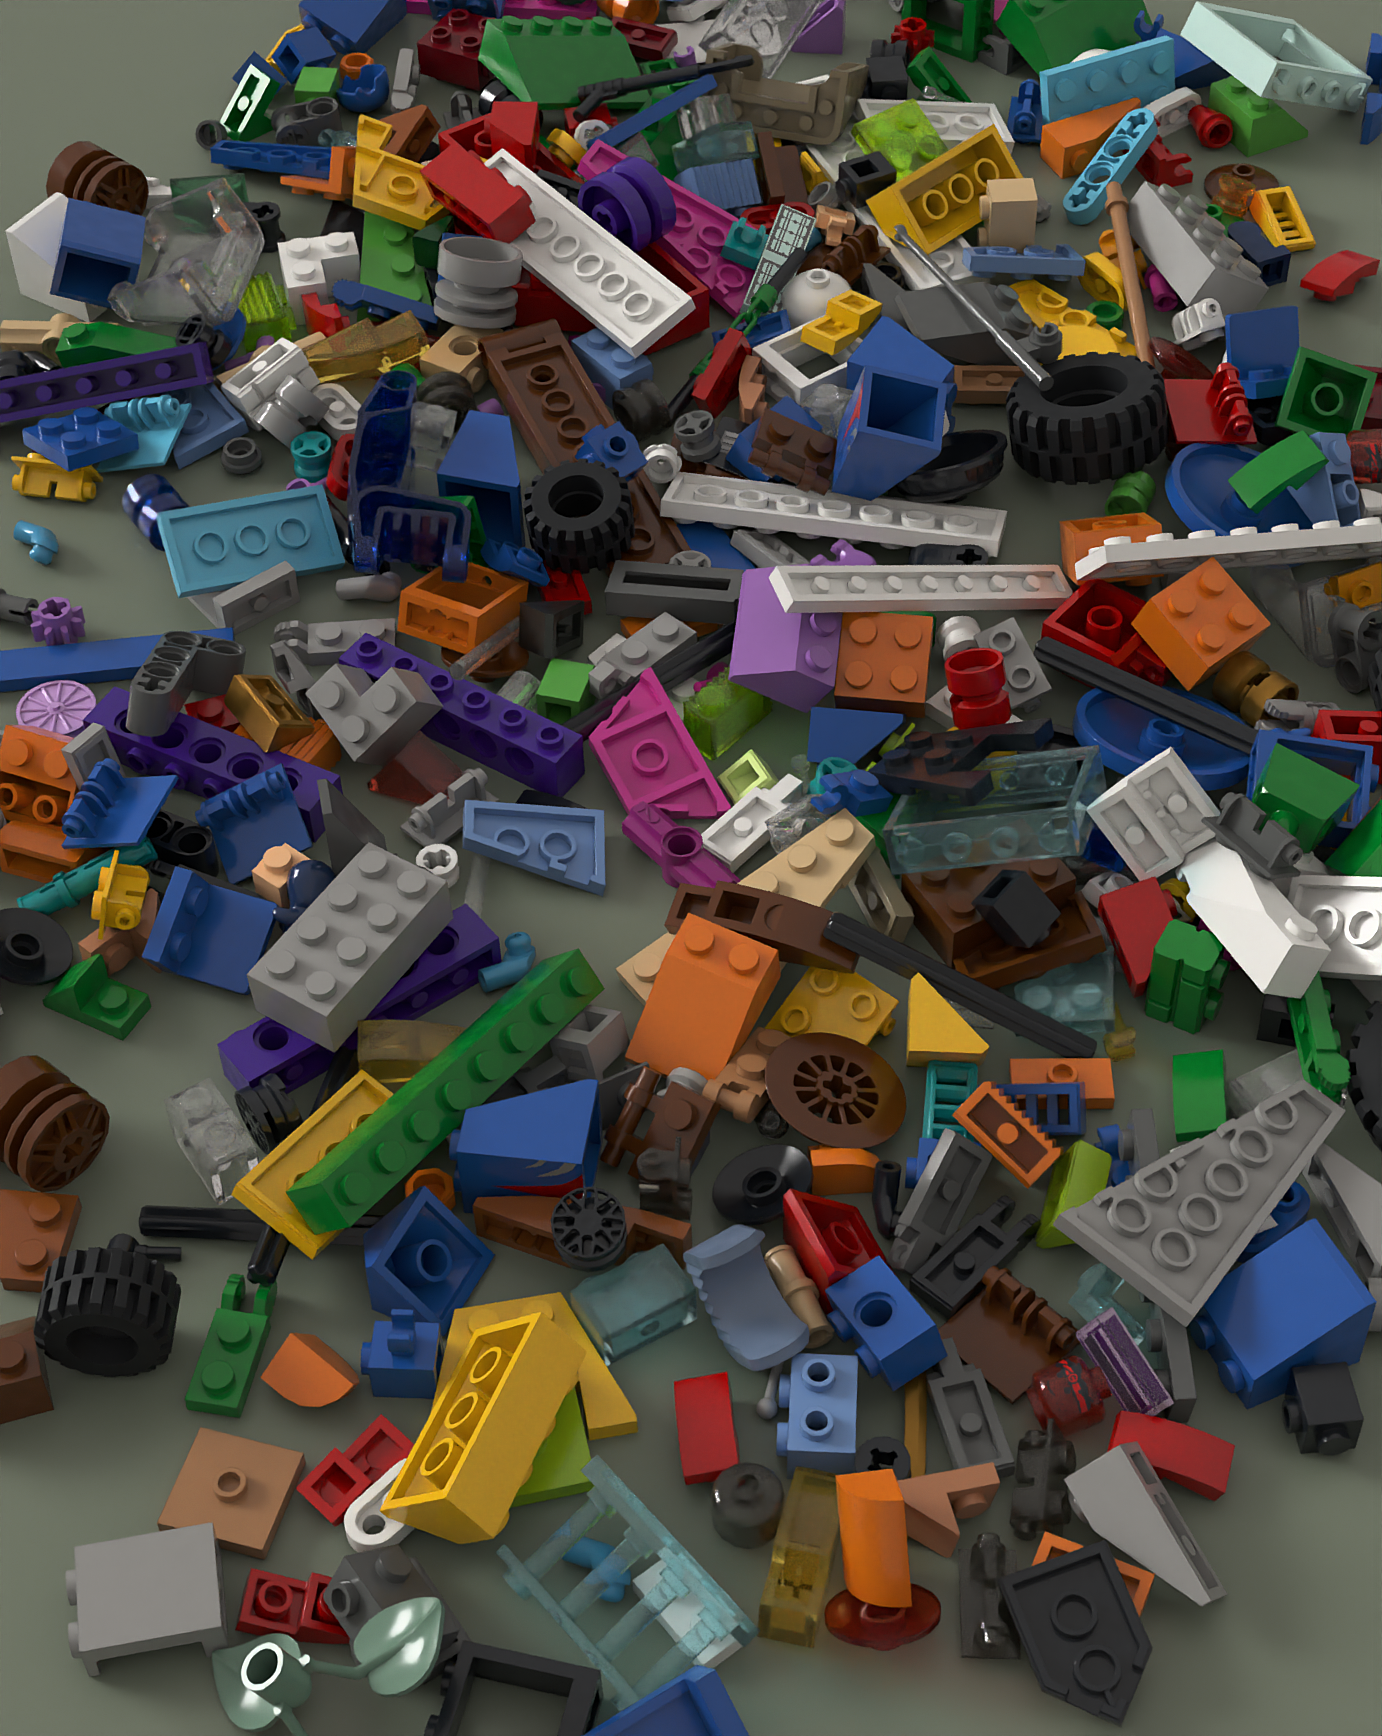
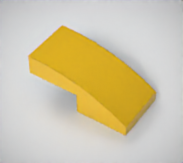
[800,289,883,356]

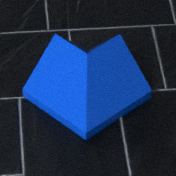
[363,1186,495,1337]

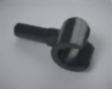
[107,1233,182,1260]

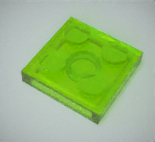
[850,98,948,182]

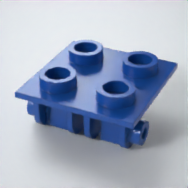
[61,758,179,849]
[195,763,313,885]

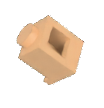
[251,843,311,909]

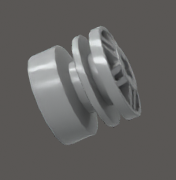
[433,236,523,329]

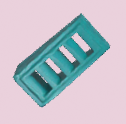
[922,1060,978,1142]

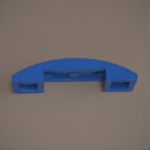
[1360,33,1382,145]

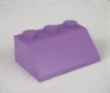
[728,564,843,713]

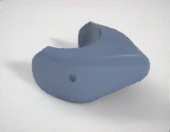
[683,1224,810,1371]

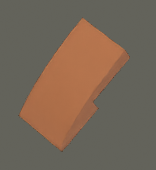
[739,355,770,424]

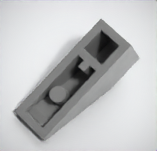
[1302,1142,1382,1281]
[1064,1441,1227,1606]

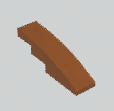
[473,1196,692,1270]

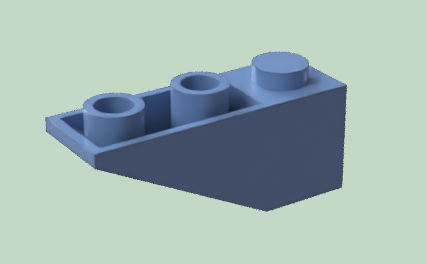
[1287,432,1364,559]

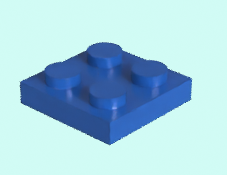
[22,407,139,472]

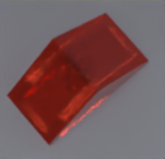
[367,730,463,805]

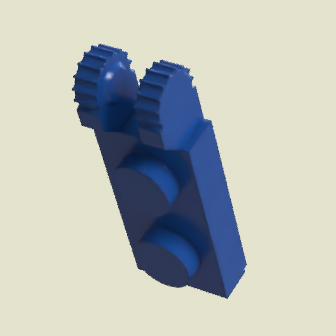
[331,279,441,333]

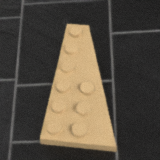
[616,808,876,1007]

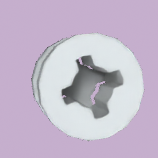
[936,616,981,662]

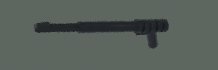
[573,55,755,123]

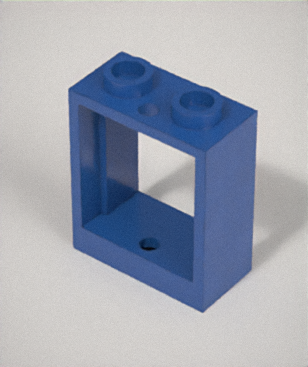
[1246,729,1379,848]

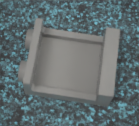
[66,1522,229,1677]

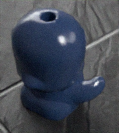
[272,860,336,933]

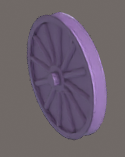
[16,680,97,738]

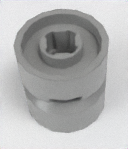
[253,374,330,450]

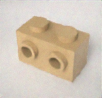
[977,178,1038,253]

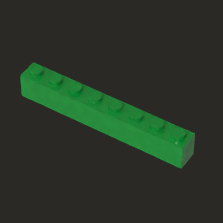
[286,948,605,1235]

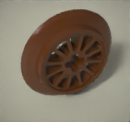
[765,1032,907,1149]

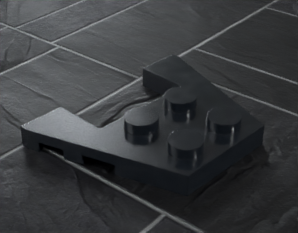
[867,718,1054,806]

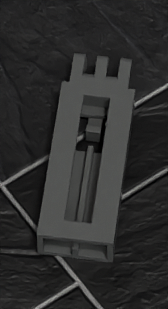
[605,560,744,624]

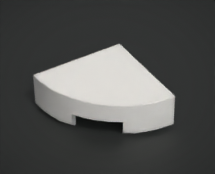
[146,177,178,209]

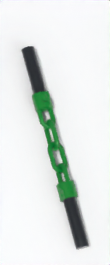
[658,247,808,427]

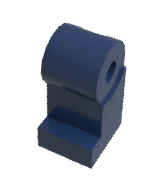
[1227,221,1291,287]

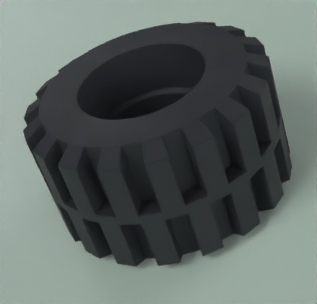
[523,459,635,574]
[33,1247,181,1377]

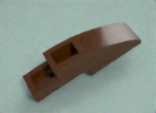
[664,880,860,974]

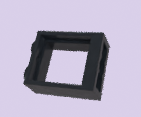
[424,1640,603,1736]

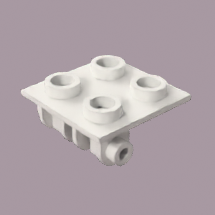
[1167,298,1226,352]

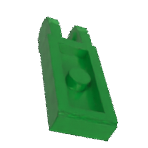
[1286,970,1351,1105]
[184,1274,278,1418]

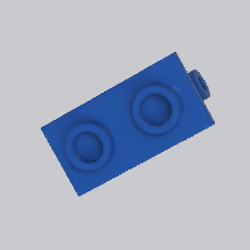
[1007,79,1043,144]

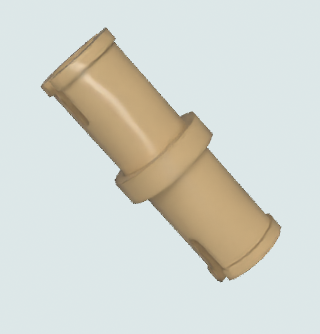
[764,1245,834,1349]

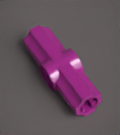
[622,801,741,888]

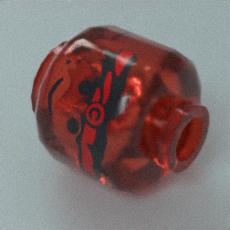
[1346,429,1382,485]
[1025,1355,1112,1438]

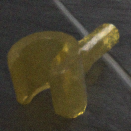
[1103,1001,1136,1062]

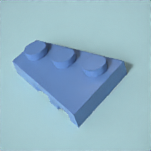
[962,244,1086,281]

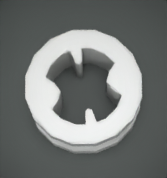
[574,119,609,151]
[416,844,460,888]

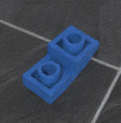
[480,538,550,587]

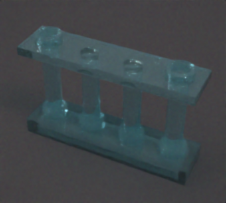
[496,1455,761,1712]

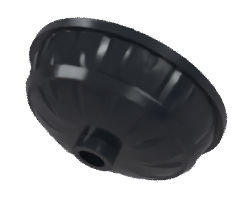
[895,429,1008,504]

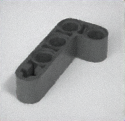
[126,631,246,736]

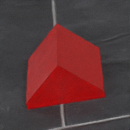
[783,1189,897,1319]

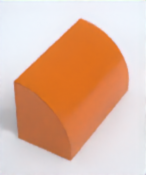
[0,820,109,884]
[835,1468,912,1607]

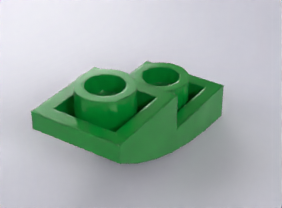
[1227,430,1329,514]
[1172,1049,1229,1142]

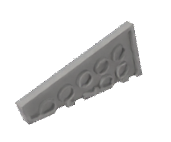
[1052,1079,1346,1327]

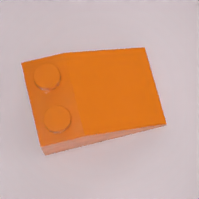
[625,913,781,1081]

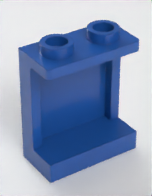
[582,1665,749,1736]

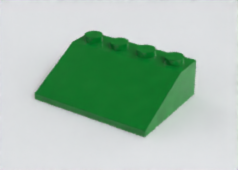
[995,0,1153,77]
[478,16,650,110]

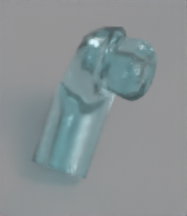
[318,129,357,148]

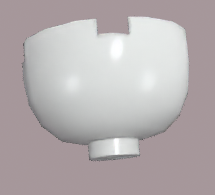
[781,269,852,329]

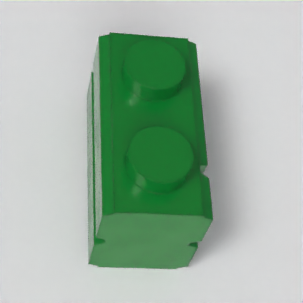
[1144,919,1231,1034]

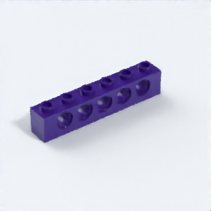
[338,633,585,797]
[82,686,343,843]
[217,903,502,1095]

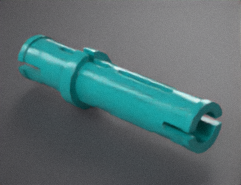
[17,836,158,916]

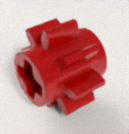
[891,17,934,62]

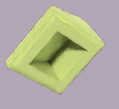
[717,749,779,805]

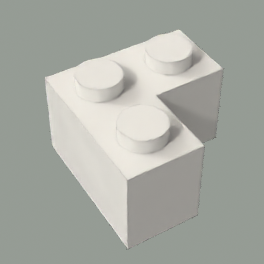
[277,232,361,326]

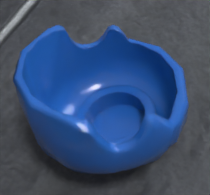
[336,64,390,113]

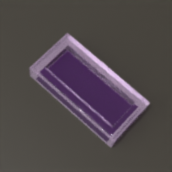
[1076,1307,1174,1416]

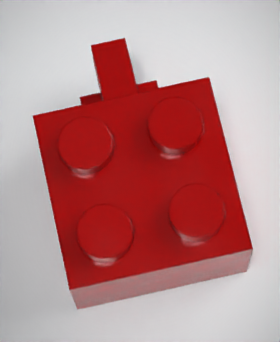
[1041,579,1172,689]

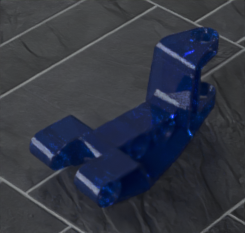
[347,370,471,583]

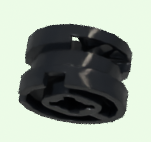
[234,1073,303,1154]
[551,1187,628,1272]

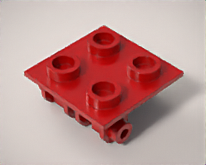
[1164,362,1258,444]

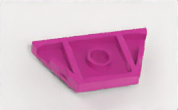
[589,667,731,819]

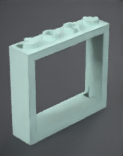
[1180,1,1373,112]

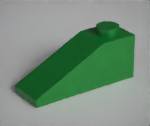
[55,322,178,368]

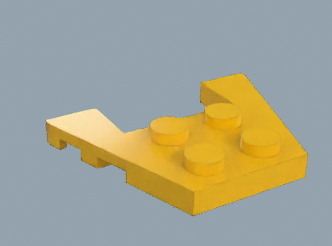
[352,114,487,230]
[430,1292,638,1441]

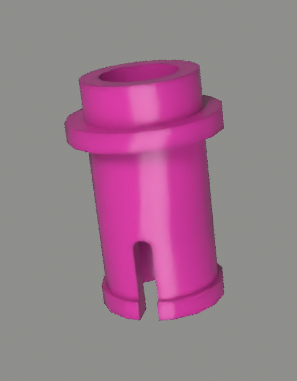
[1144,264,1178,312]

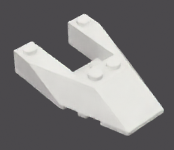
[1175,837,1382,1004]

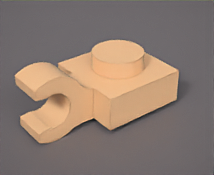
[814,204,856,247]

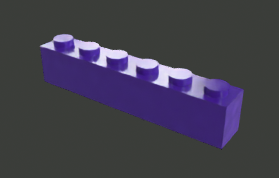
[0,341,214,423]

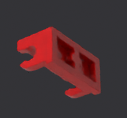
[1122,119,1193,187]

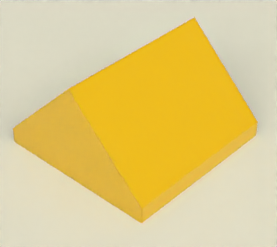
[906,972,990,1067]

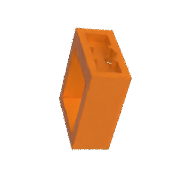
[397,557,529,657]

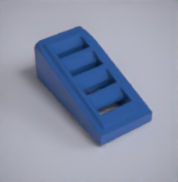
[978,1082,1086,1135]

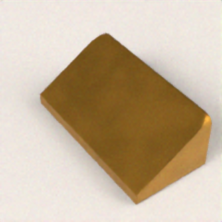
[224,674,315,753]

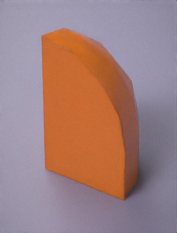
[807,1144,881,1196]
[260,1333,359,1407]

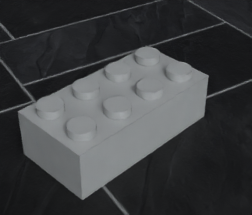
[1126,181,1269,320]
[246,842,453,1053]

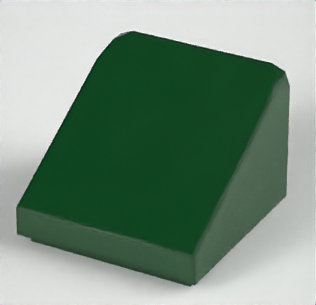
[412,215,456,270]

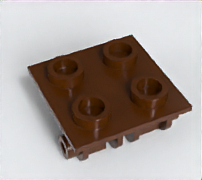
[796,225,891,287]
[938,1266,1086,1404]

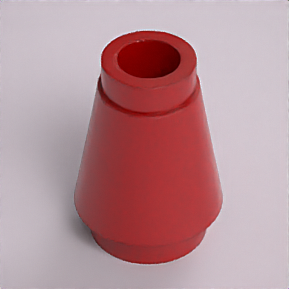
[1188,104,1233,148]

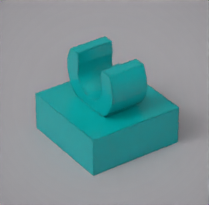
[720,217,769,270]

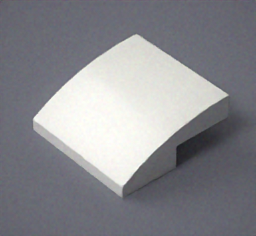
[1086,747,1221,881]

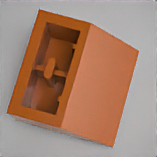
[0,725,80,832]

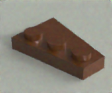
[953,890,1107,991]

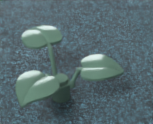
[212,1597,445,1736]

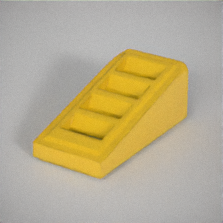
[1249,186,1316,252]

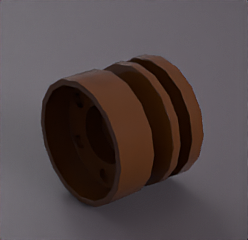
[46,141,149,216]
[0,1055,110,1192]

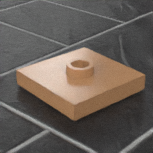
[157,1427,306,1560]

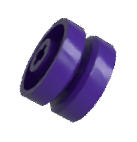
[578,157,676,253]

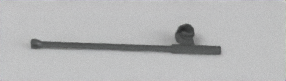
[894,224,1063,391]

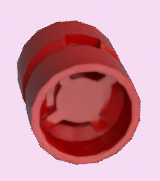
[944,648,1012,730]

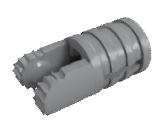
[1254,699,1340,737]

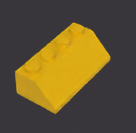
[866,124,1023,255]
[379,1312,587,1545]

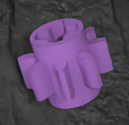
[30,597,86,646]

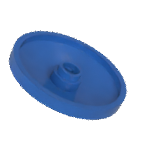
[1165,443,1313,568]
[1072,685,1250,791]

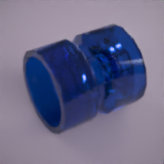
[122,474,190,551]

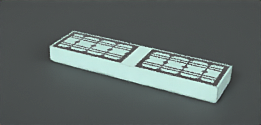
[739,204,816,318]

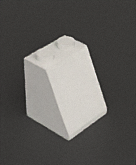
[5,192,140,322]

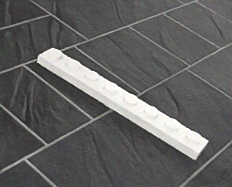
[769,565,1073,613]

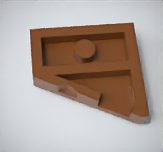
[0,1189,82,1293]

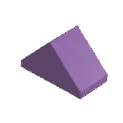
[788,0,846,55]

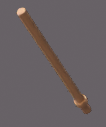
[1105,181,1156,369]

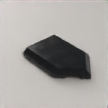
[997,1539,1153,1727]

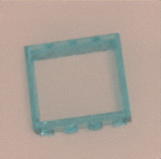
[882,745,1107,875]

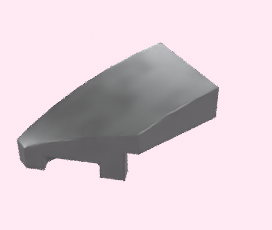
[270,641,324,721]

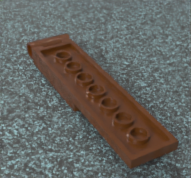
[477,318,691,578]

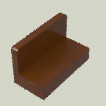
[752,131,809,206]

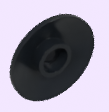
[0,908,73,986]
[712,1144,814,1225]

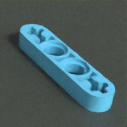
[1063,108,1158,225]

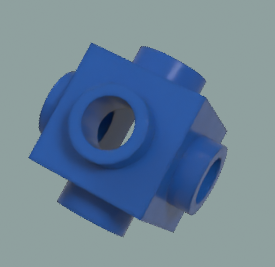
[575,421,648,483]

